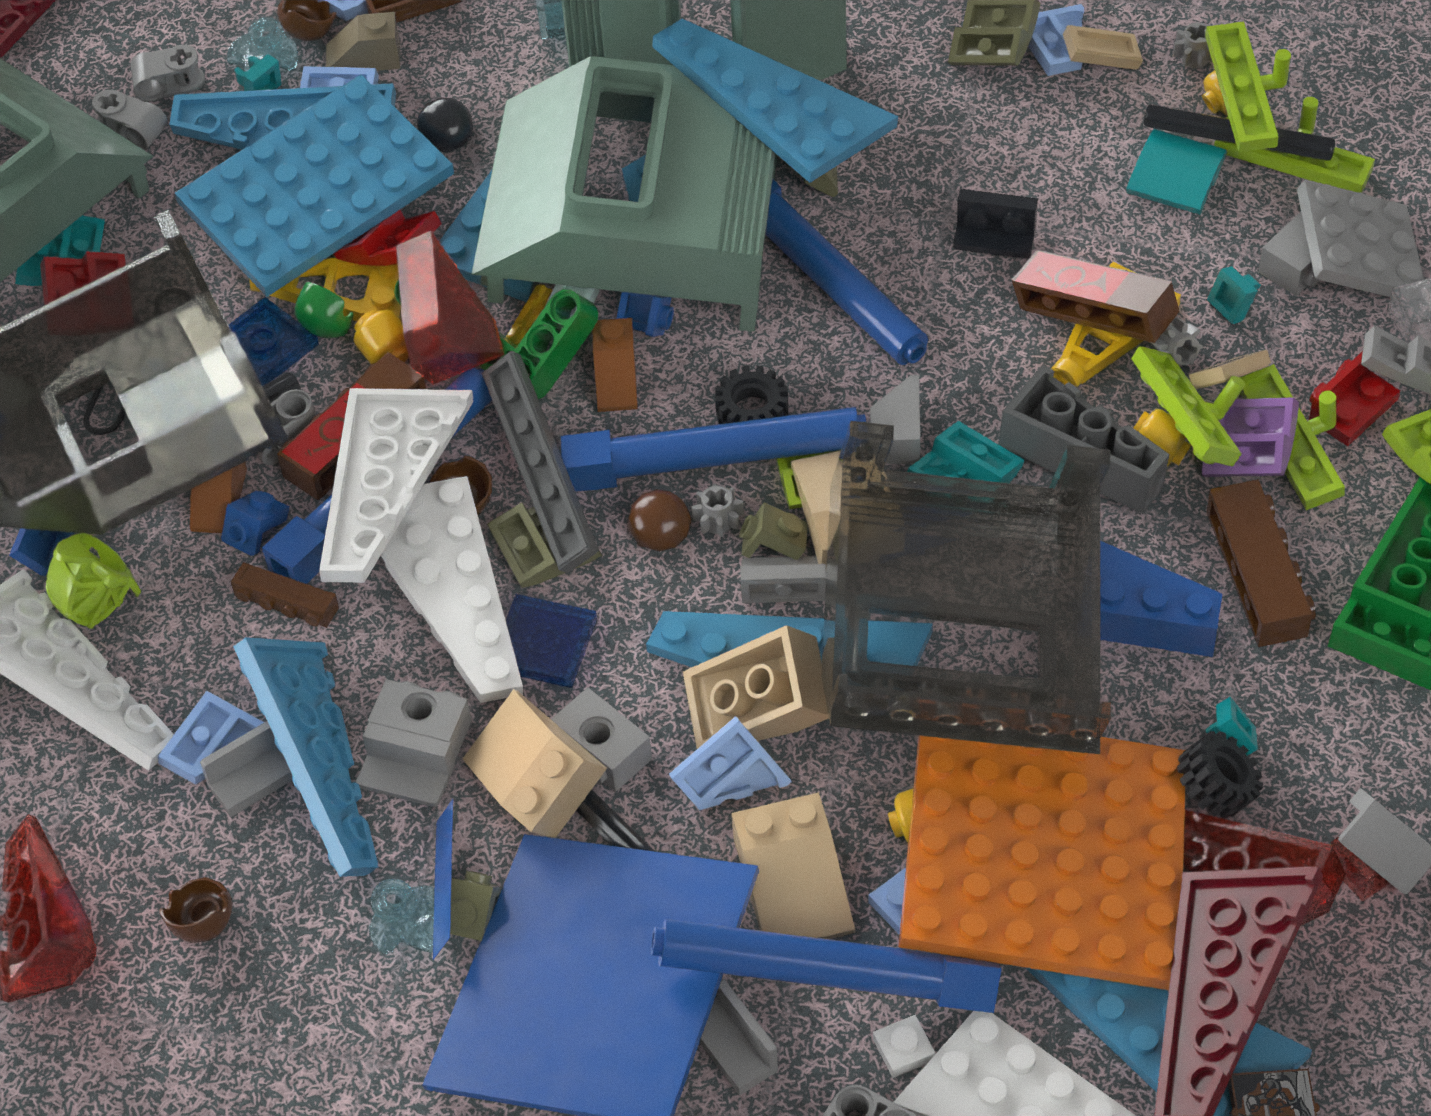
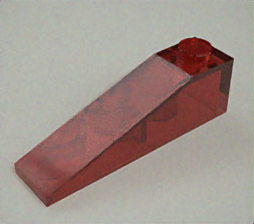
[396,231,504,385]
[1183,809,1346,926]
[0,814,97,1003]

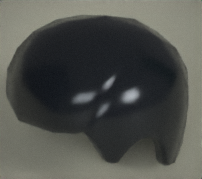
[417,97,473,152]

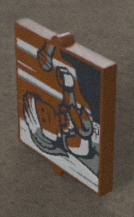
[1228,1068,1320,1116]

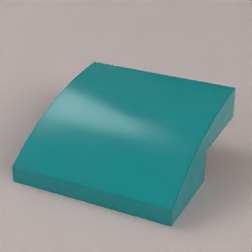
[1126,129,1227,215]
[15,215,105,286]
[905,421,1024,515]

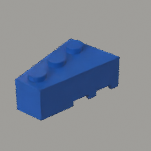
[1084,540,1222,657]

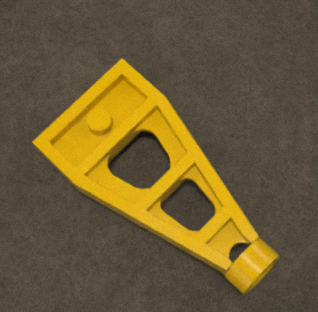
[249,257,415,321]
[1051,262,1181,387]

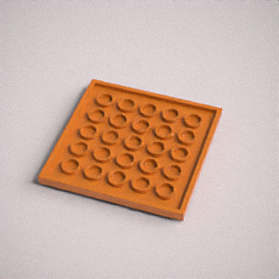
[898,708,1185,990]

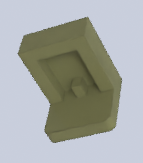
[739,502,808,560]
[450,871,503,941]

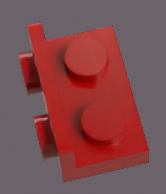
[1309,351,1401,447]

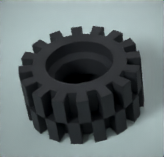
[715,365,789,424]
[1177,731,1263,819]

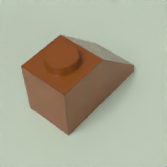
[592,318,638,412]
[190,437,247,533]

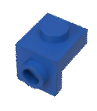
[616,292,674,337]
[221,490,290,556]
[9,503,79,576]

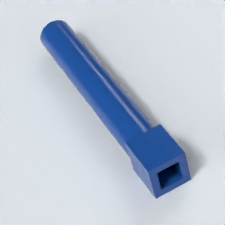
[765,179,928,365]
[262,367,492,584]
[561,407,868,492]
[651,919,1002,1013]

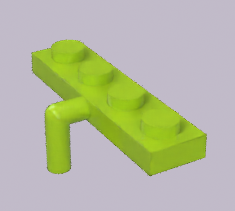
[1205,21,1291,152]
[1214,97,1375,193]
[1131,346,1246,467]
[1239,364,1345,510]

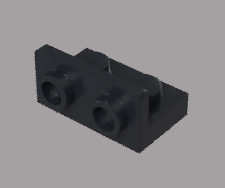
[953,189,1038,259]

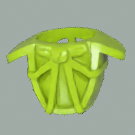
[46,533,141,629]

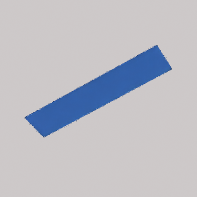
[433,799,453,960]

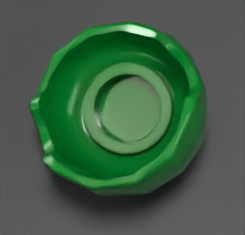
[294,282,354,338]

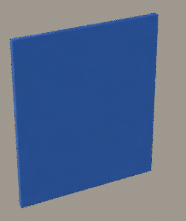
[422,834,759,1116]

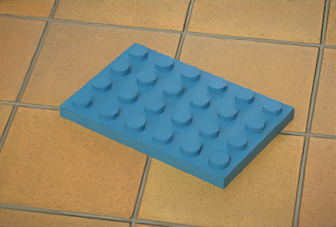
[175,74,454,297]

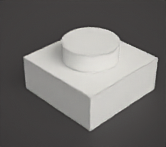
[873,1015,935,1078]

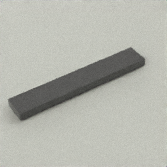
[482,351,599,574]

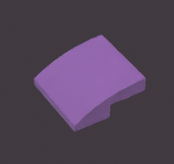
[1202,398,1299,477]

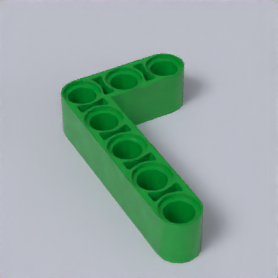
[394,272,598,400]

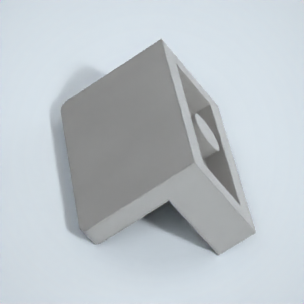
[740,556,827,603]
[200,721,292,818]
[356,722,456,807]
[1338,788,1431,894]
[700,979,778,1096]

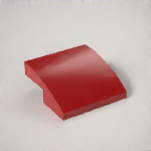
[333,210,442,266]
[40,251,133,334]

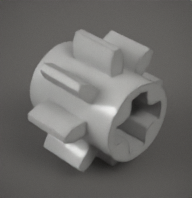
[1173,23,1212,69]
[1150,317,1203,367]
[691,484,744,537]

